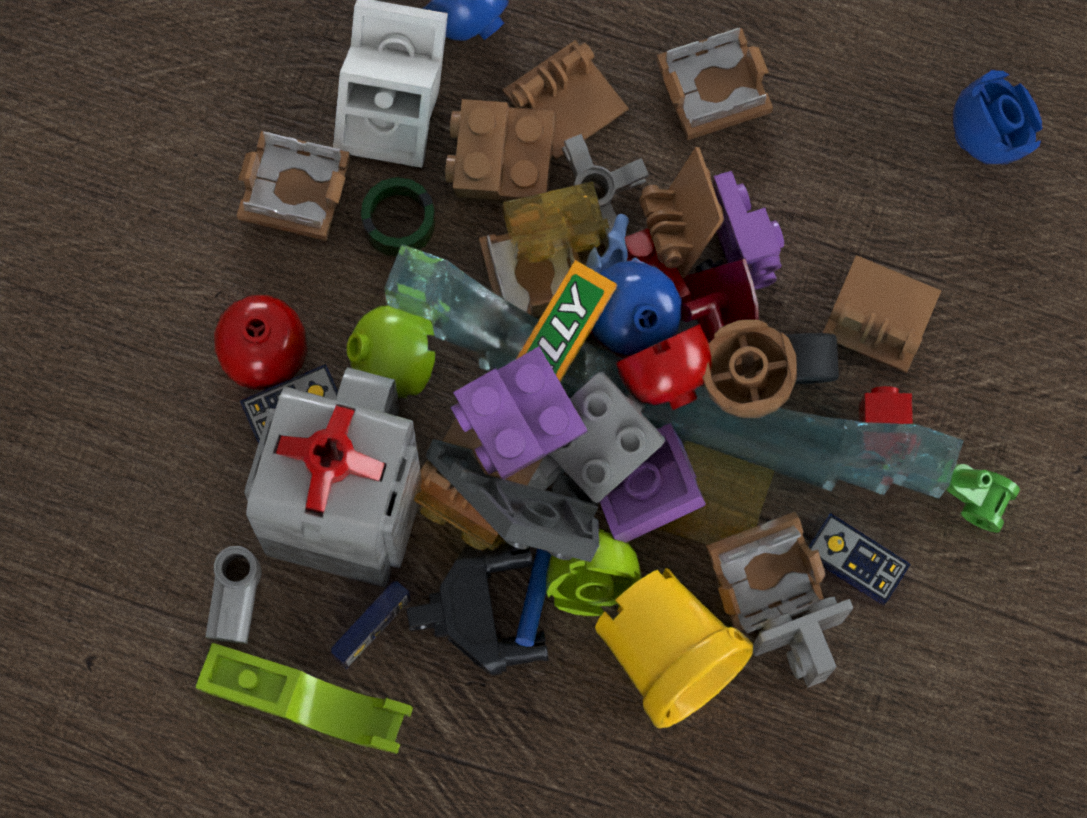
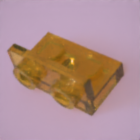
[501,181,610,263]

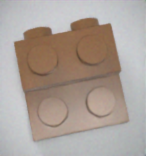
[445,99,556,203]

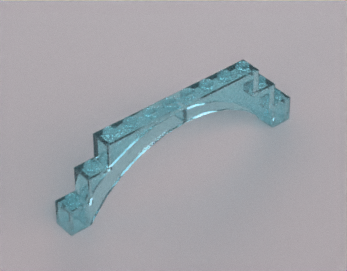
[384,244,964,499]

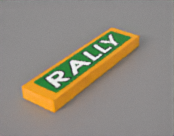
[516,260,617,382]

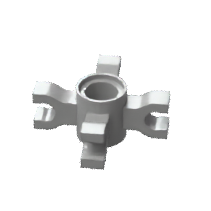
[538,134,649,248]

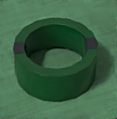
[361,177,435,257]

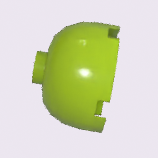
[347,305,435,398]
[546,528,642,616]

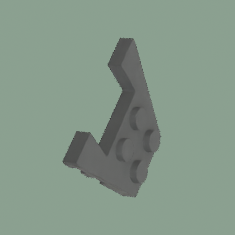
[426,439,599,562]

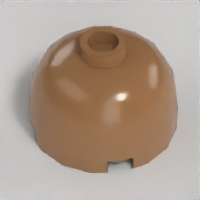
[702,320,797,418]

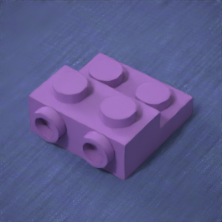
[712,171,784,290]
[451,347,588,480]
[600,423,706,543]

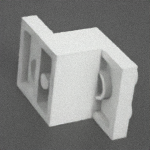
[333,0,448,168]

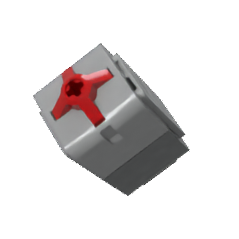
[244,367,422,588]

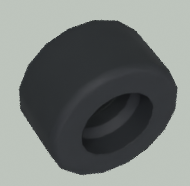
[785,333,839,385]

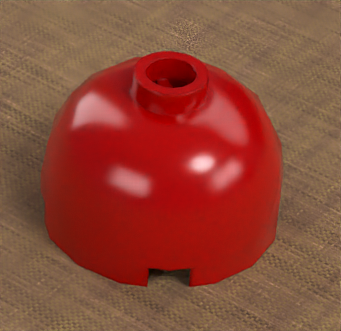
[214,295,307,390]
[615,324,713,410]

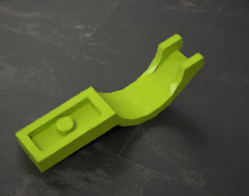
[195,643,413,754]

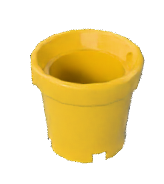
[595,568,753,728]

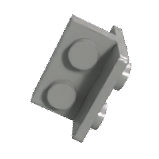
[549,372,665,503]
[753,597,853,688]

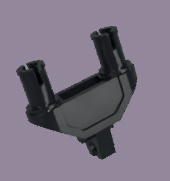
[406,539,549,676]

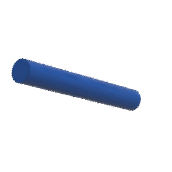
[515,548,551,647]

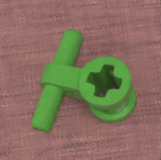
[923,464,1020,533]

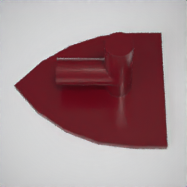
[681,258,759,341]

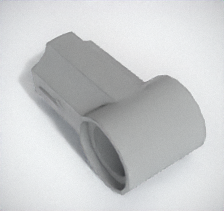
[205,546,262,644]

